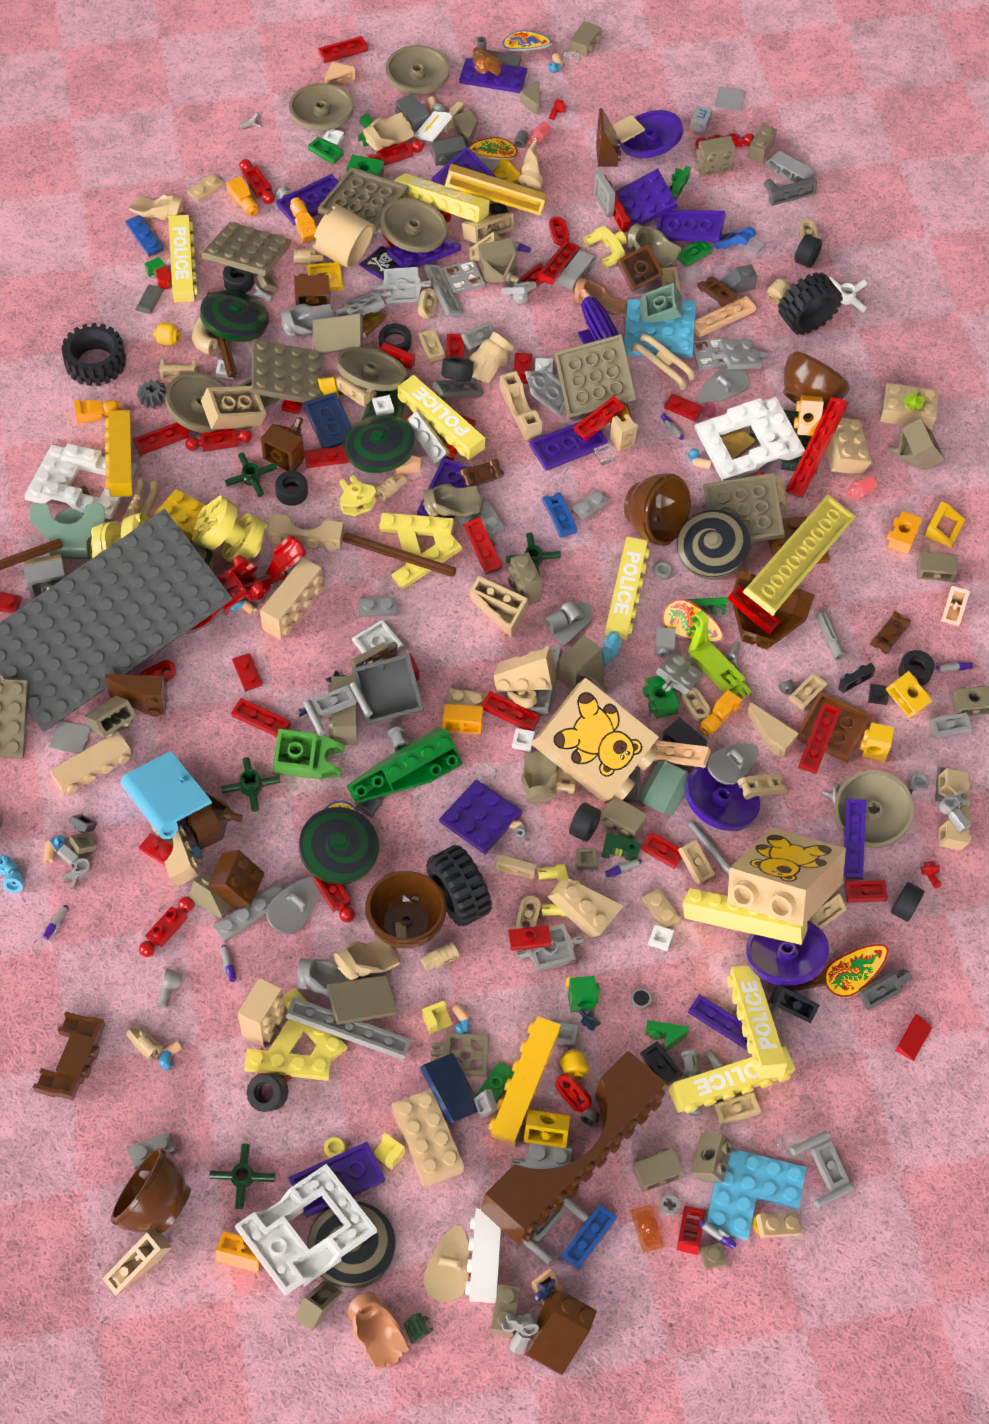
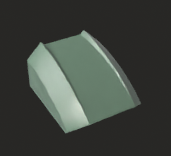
[640,283,684,322]
[641,760,690,815]

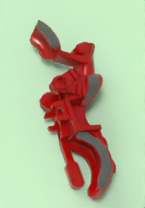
[185,536,306,634]

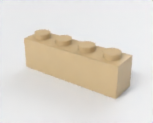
[50,732,132,796]

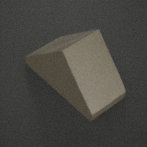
[520,81,540,115]

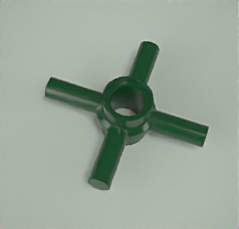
[224,452,277,497]
[506,533,561,575]
[209,1143,275,1209]

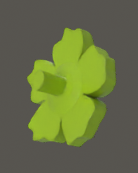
[903,392,925,410]

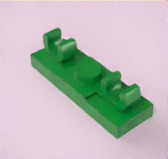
[670,166,691,201]
[671,597,729,615]

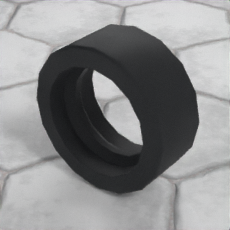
[379,323,412,352]

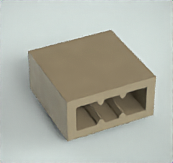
[694,136,735,176]
[508,553,542,605]
[84,696,137,737]

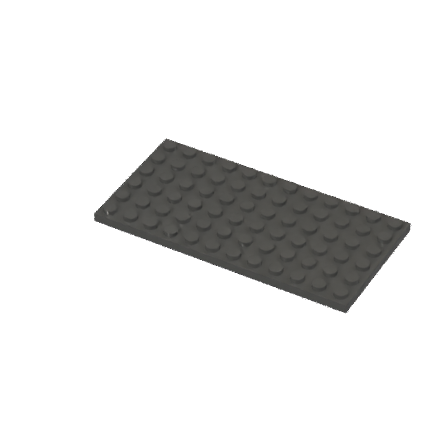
[0,509,232,732]

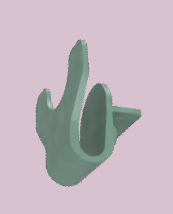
[29,503,105,558]

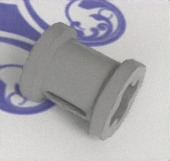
[387,726,410,751]

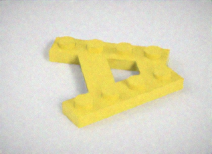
[379,513,462,590]
[244,988,347,1081]

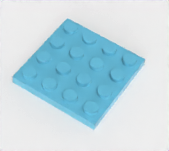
[624,299,696,358]

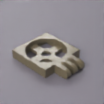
[351,642,398,682]
[430,1033,488,1077]

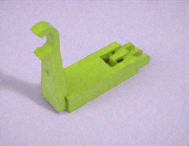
[688,611,752,700]

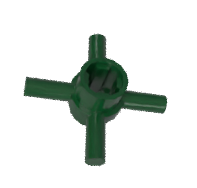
[221,757,281,812]

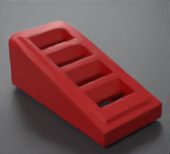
[677,1206,706,1255]

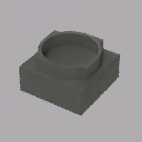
[352,653,424,725]

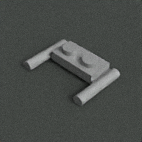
[303,682,373,736]
[790,1131,854,1208]
[523,1197,590,1265]

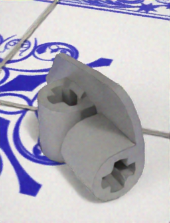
[544,600,591,646]

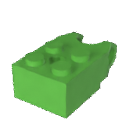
[273,729,345,779]

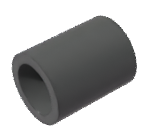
[514,130,529,148]

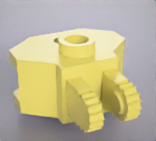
[339,475,377,516]

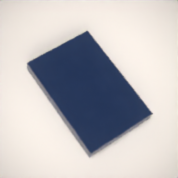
[303,392,352,449]
[420,1053,478,1125]

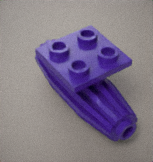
[578,296,619,344]

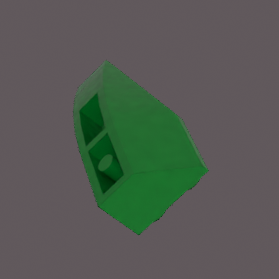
[347,727,463,804]

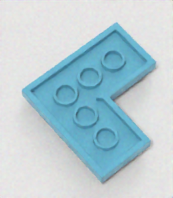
[707,1149,807,1240]

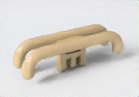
[631,334,695,390]
[120,477,158,526]

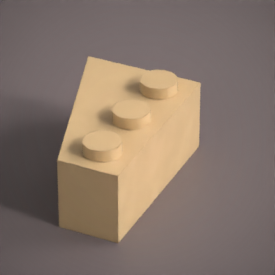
[470,576,529,637]
[494,645,556,691]
[547,879,623,938]

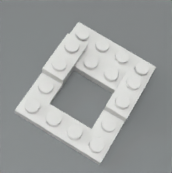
[695,397,805,481]
[25,443,137,520]
[235,1164,377,1296]

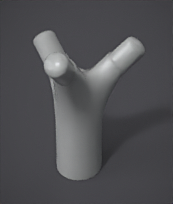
[239,112,261,129]
[250,284,273,302]
[726,641,740,670]
[822,784,839,804]
[705,1049,725,1069]

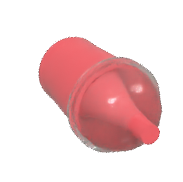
[528,122,551,145]
[846,476,877,499]

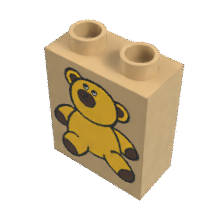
[531,678,658,802]
[728,827,846,926]

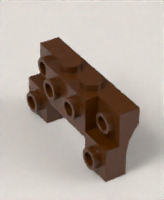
[33,1011,105,1101]

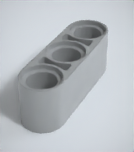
[766,151,814,183]
[558,249,597,292]

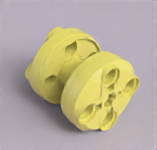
[192,495,267,564]
[91,513,150,558]

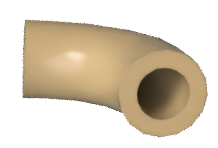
[192,317,218,356]

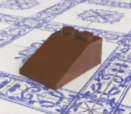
[596,108,621,167]
[105,674,167,717]
[525,1290,597,1375]

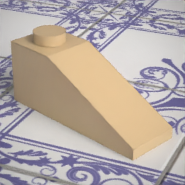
[462,212,515,243]
[747,702,799,758]
[103,1231,172,1295]

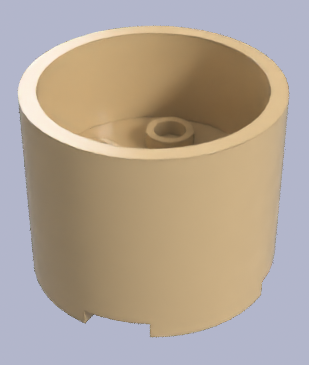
[313,204,374,269]

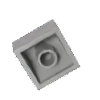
[24,558,65,600]

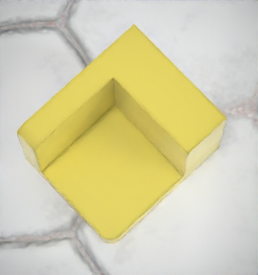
[422,1000,452,1034]
[373,1133,405,1170]

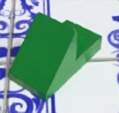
[645,1020,689,1052]

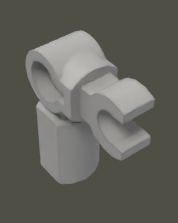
[939,790,971,833]
[57,844,92,889]
[501,1313,539,1354]

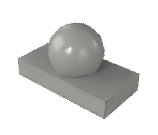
[501,281,537,305]

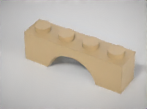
[499,371,543,441]
[267,514,344,550]
[938,768,971,850]
[151,820,199,886]

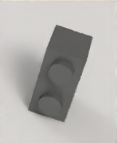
[395,94,429,131]
[431,136,466,166]

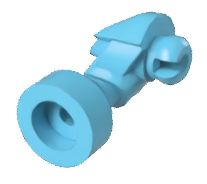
[601,631,622,666]
[0,855,25,893]

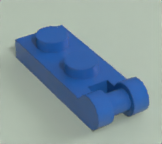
[713,227,756,249]
[542,492,577,538]

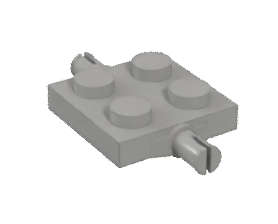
[373,267,431,304]
[335,290,392,317]
[712,340,769,370]
[455,500,505,547]
[655,652,703,696]
[516,923,585,972]
[511,1143,572,1169]

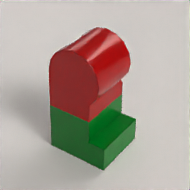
[144,257,172,290]

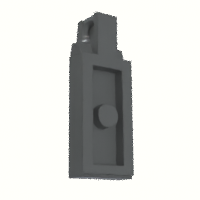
[858,968,913,1010]

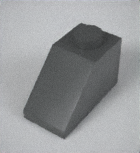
[720,264,758,293]

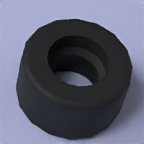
[795,234,822,268]
[223,266,254,293]
[441,357,474,381]
[275,471,308,506]
[898,650,935,686]
[569,802,601,842]
[891,882,925,922]
[246,1072,289,1112]

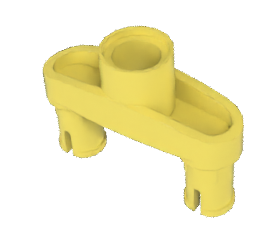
[583,226,627,269]
[538,864,580,917]

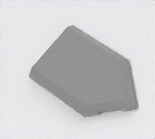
[525,369,565,417]

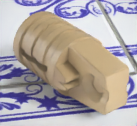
[294,248,324,264]
[375,475,407,501]
[775,476,786,509]
[421,941,460,971]
[126,1026,163,1061]

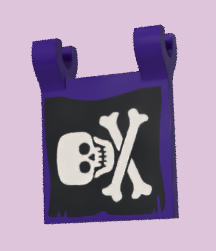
[359,246,401,280]

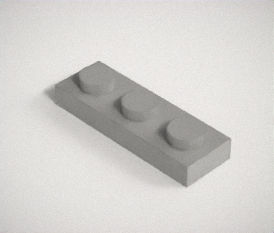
[406,411,450,464]

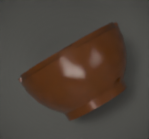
[783,351,850,409]
[624,473,691,546]
[365,871,447,949]
[111,1147,191,1233]

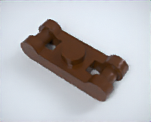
[697,276,737,307]
[459,459,505,487]
[870,611,911,654]

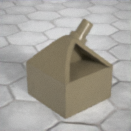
[478,238,520,284]
[888,418,945,470]
[558,636,608,693]

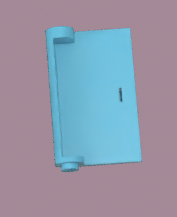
[121,751,212,839]

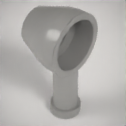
[157,968,182,1008]

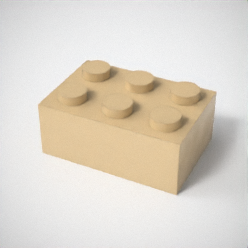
[880,382,939,430]
[201,386,267,430]
[826,418,872,474]
[238,978,286,1047]

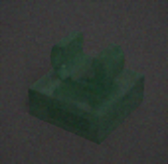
[403,1312,433,1344]

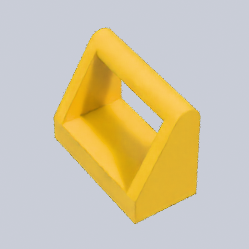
[925,501,965,548]

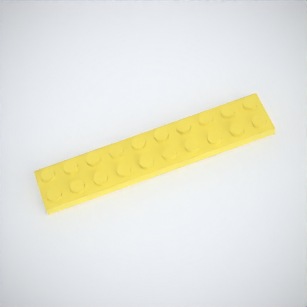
[743,495,856,616]

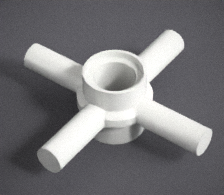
[829,277,867,313]

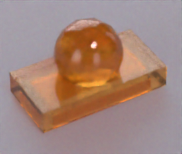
[473,47,502,76]
[630,1205,664,1253]

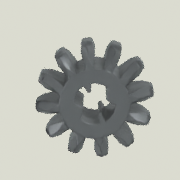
[137,379,167,409]

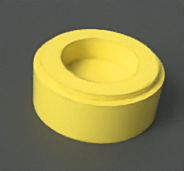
[324,1137,346,1158]

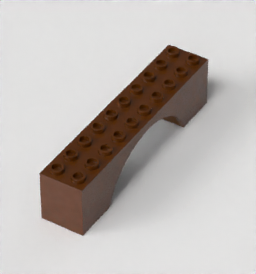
[481,1051,667,1246]

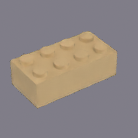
[260,558,324,640]
[392,1089,464,1188]

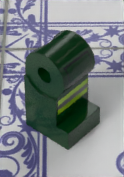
[601,833,641,861]

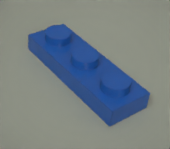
[125,215,164,257]
[561,1204,617,1271]

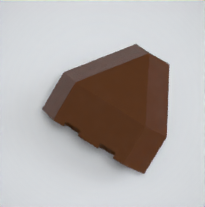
[733,570,815,650]

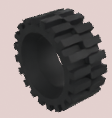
[778,272,843,335]
[61,323,126,386]

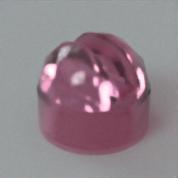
[702,402,716,418]

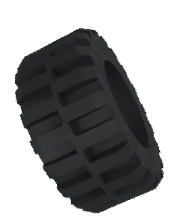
[426,845,492,926]

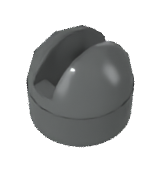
[778,679,795,695]
[581,1108,599,1127]

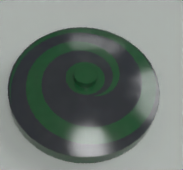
[199,290,269,342]
[344,415,416,473]
[299,807,379,885]

